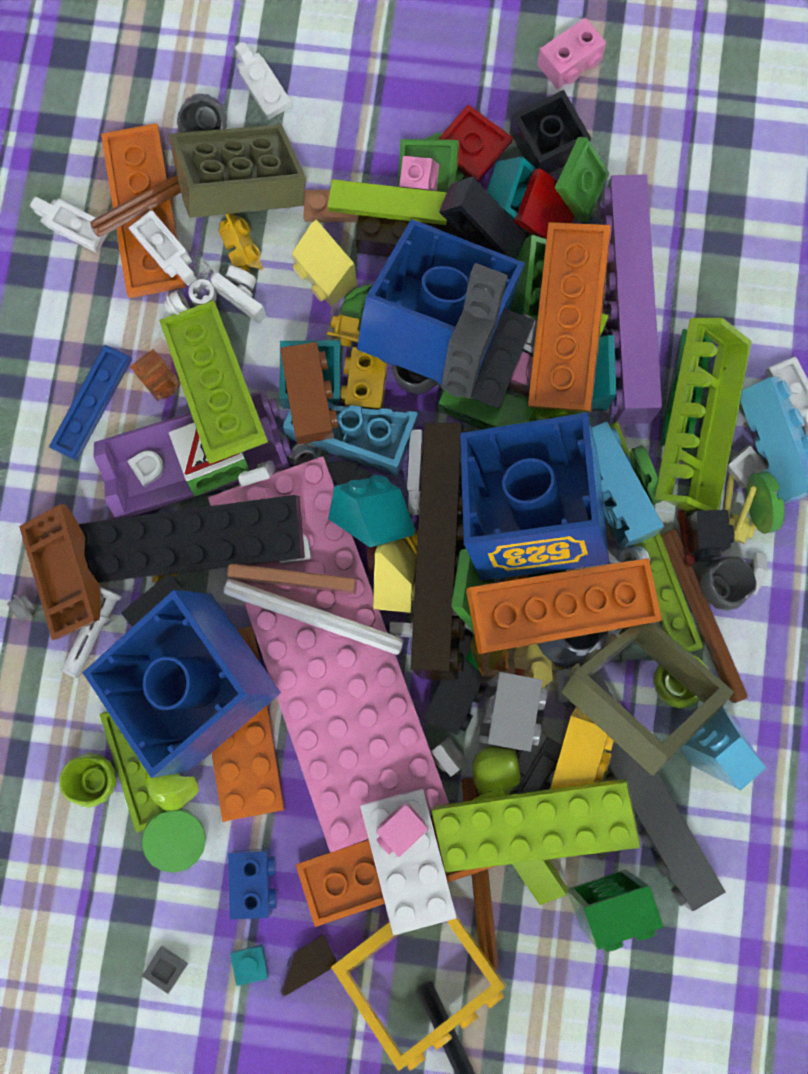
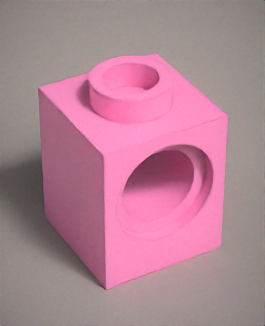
[399,156,440,191]
[376,800,429,857]

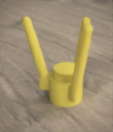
[724,473,777,544]

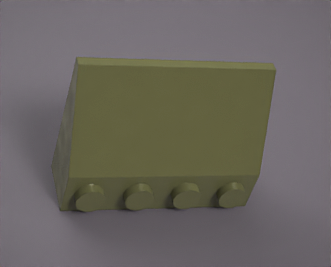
[169,124,306,218]

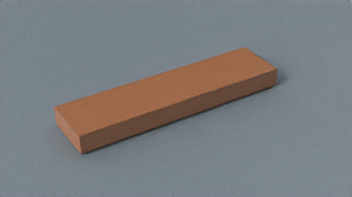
[227,564,357,594]

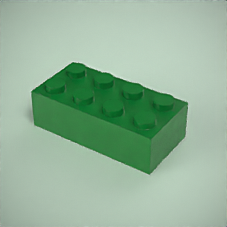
[568,869,664,952]

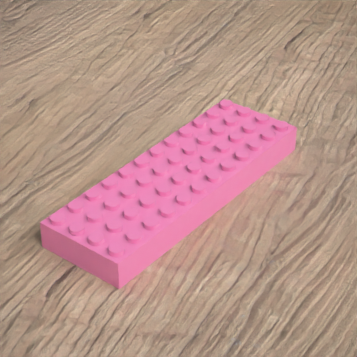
[208,456,449,853]

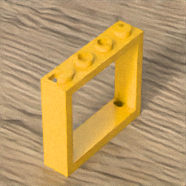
[331,914,507,1071]

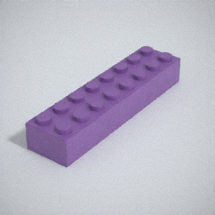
[598,174,662,424]

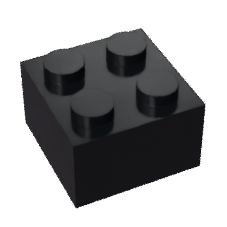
[509,90,591,173]

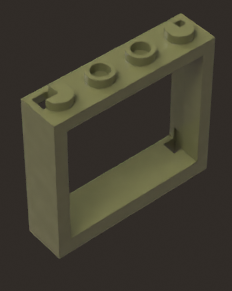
[561,623,734,776]

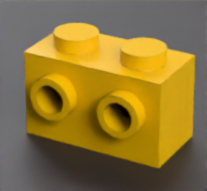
[341,347,388,410]

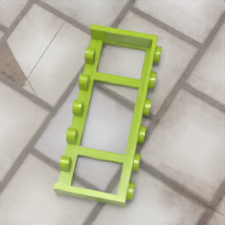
[654,318,752,514]

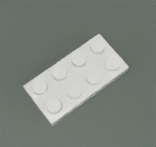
[360,788,457,935]

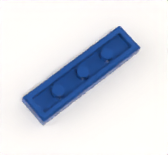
[49,344,132,461]

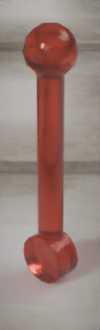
[676,510,695,567]

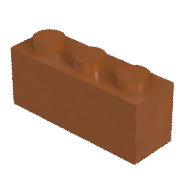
[280,342,339,445]

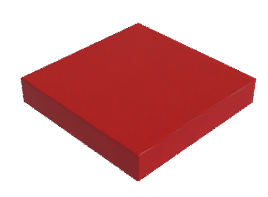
[438,104,513,182]
[514,168,574,239]

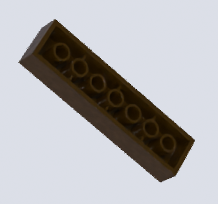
[410,423,466,680]

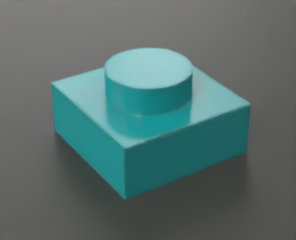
[230,944,269,986]

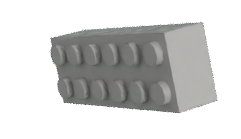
[478,672,547,752]

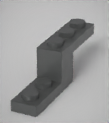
[441,263,508,399]

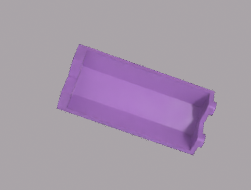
[93,389,292,519]

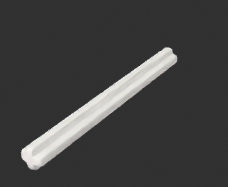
[223,579,404,655]

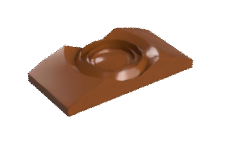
[19,504,101,641]

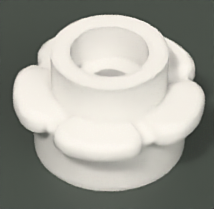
[164,290,190,315]

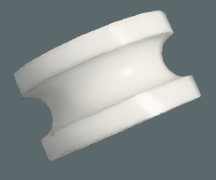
[188,279,217,306]
[618,546,650,563]

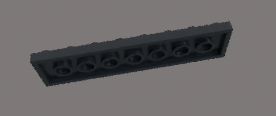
[78,495,305,583]

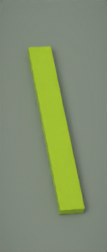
[609,422,704,653]

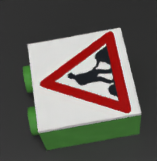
[169,423,250,497]

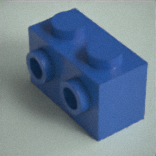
[228,848,277,920]

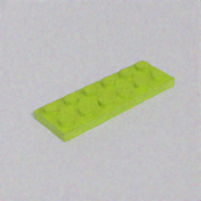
[159,300,268,464]
[431,779,640,873]

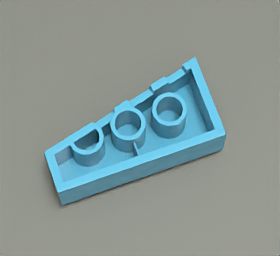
[740,377,808,504]
[283,403,418,477]
[592,422,664,551]
[678,707,766,790]

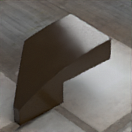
[280,935,337,996]

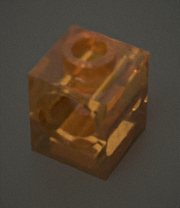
[130,349,181,401]

